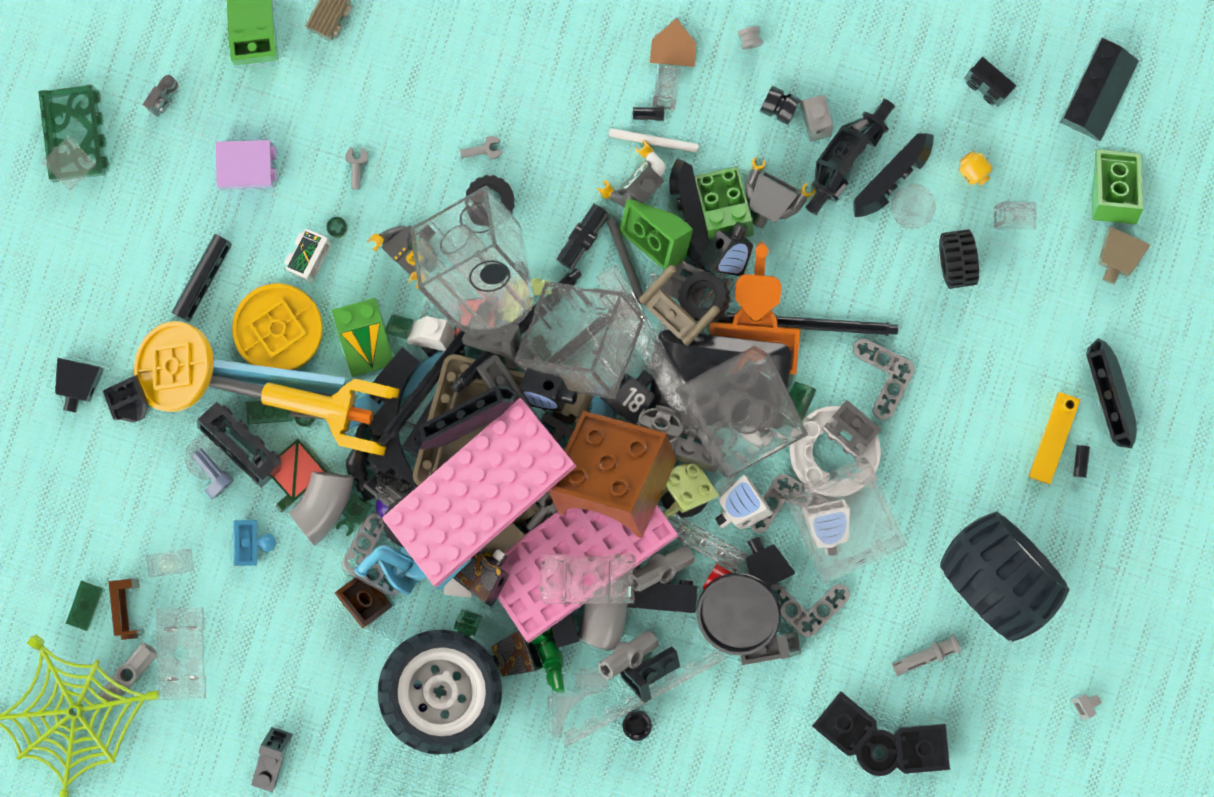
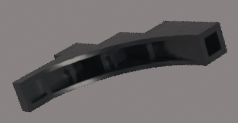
[367,347,421,491]

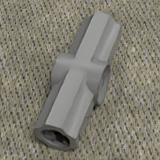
[628,545,695,592]
[598,630,658,680]
[99,642,159,702]

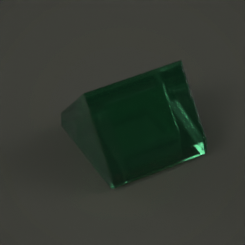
[385,315,413,339]

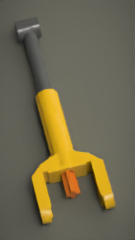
[208,374,400,456]

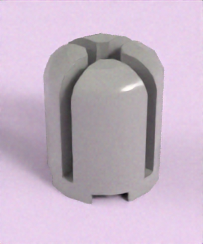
[637,405,683,451]

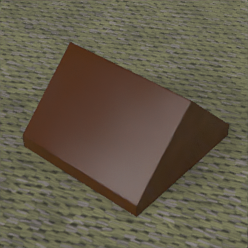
[335,574,392,629]

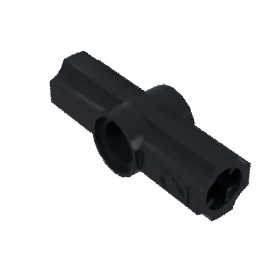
[556,204,610,270]

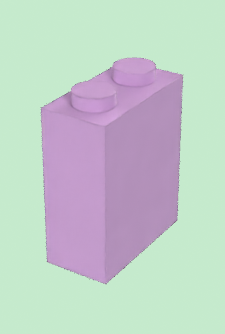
[216,140,277,190]

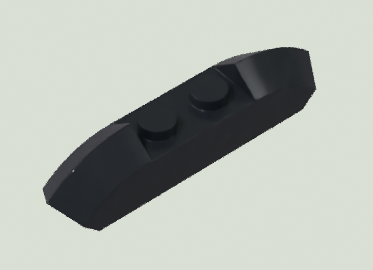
[853,133,934,217]
[669,158,710,269]
[1086,338,1137,449]
[416,385,518,449]

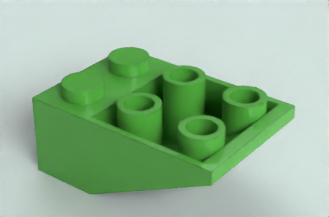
[227,0,279,65]
[695,166,754,242]

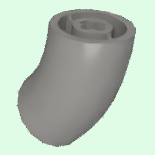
[288,472,354,546]
[578,574,629,650]

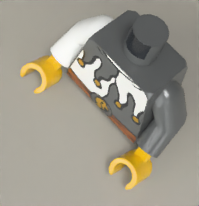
[597,141,666,208]

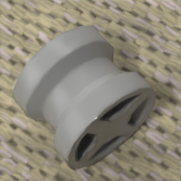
[738,26,763,50]

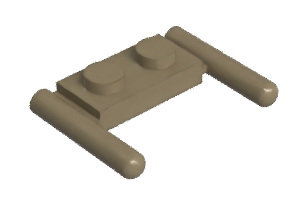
[639,265,720,346]

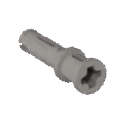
[892,634,962,677]

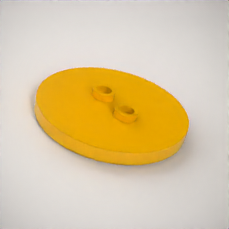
[232,283,323,370]
[134,321,214,412]

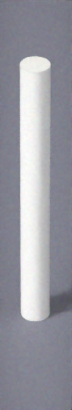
[609,128,699,153]

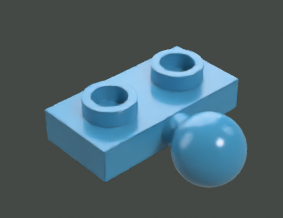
[233,520,276,566]

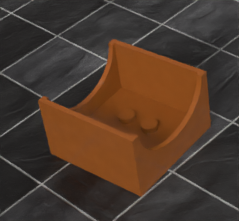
[548,411,677,538]

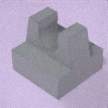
[1071,694,1102,720]

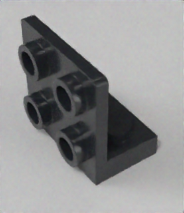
[964,56,1017,107]

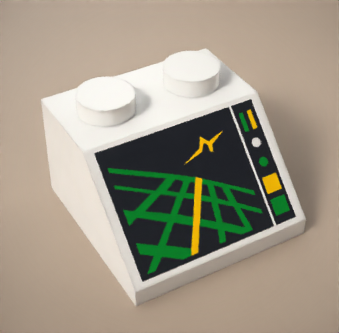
[285,229,332,283]

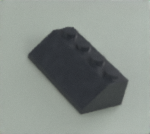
[1060,37,1139,141]

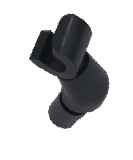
[346,423,378,502]

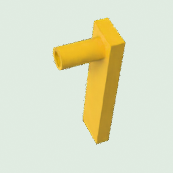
[1028,392,1081,485]

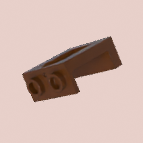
[108,579,145,640]

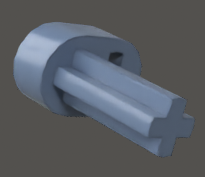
[192,448,234,500]

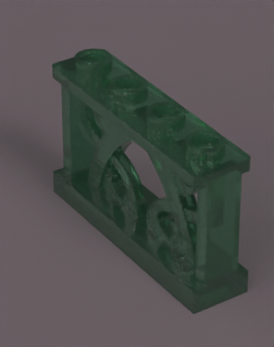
[38,84,109,183]

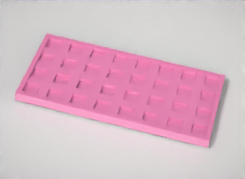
[382,398,577,587]
[498,505,679,643]

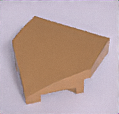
[650,17,697,67]

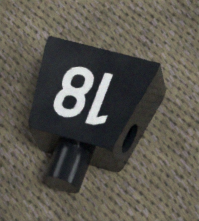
[600,370,655,425]

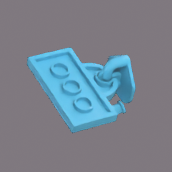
[354,545,472,595]

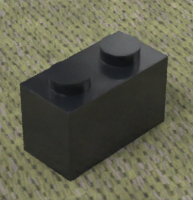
[551,615,580,648]

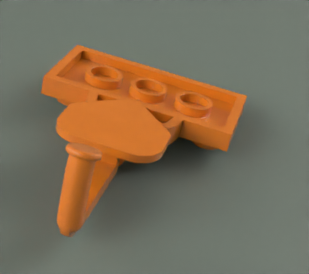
[709,241,800,375]

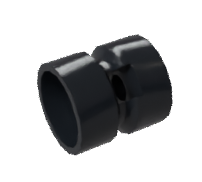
[760,85,801,125]
[622,710,652,741]

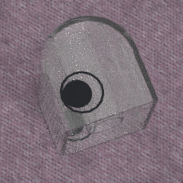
[410,185,534,335]

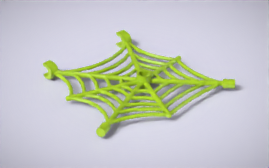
[0,634,160,797]

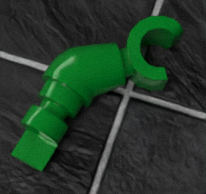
[531,628,565,692]

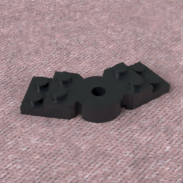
[812,691,950,776]

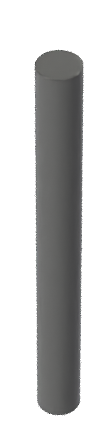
[606,217,643,304]

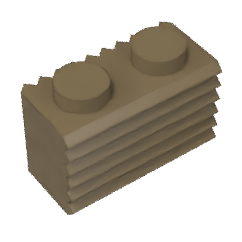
[305,0,353,41]

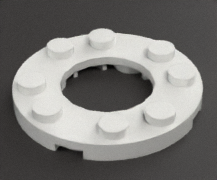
[789,406,881,497]

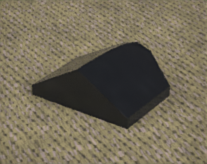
[103,375,148,422]

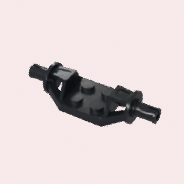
[805,98,895,216]

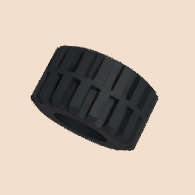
[939,229,979,289]

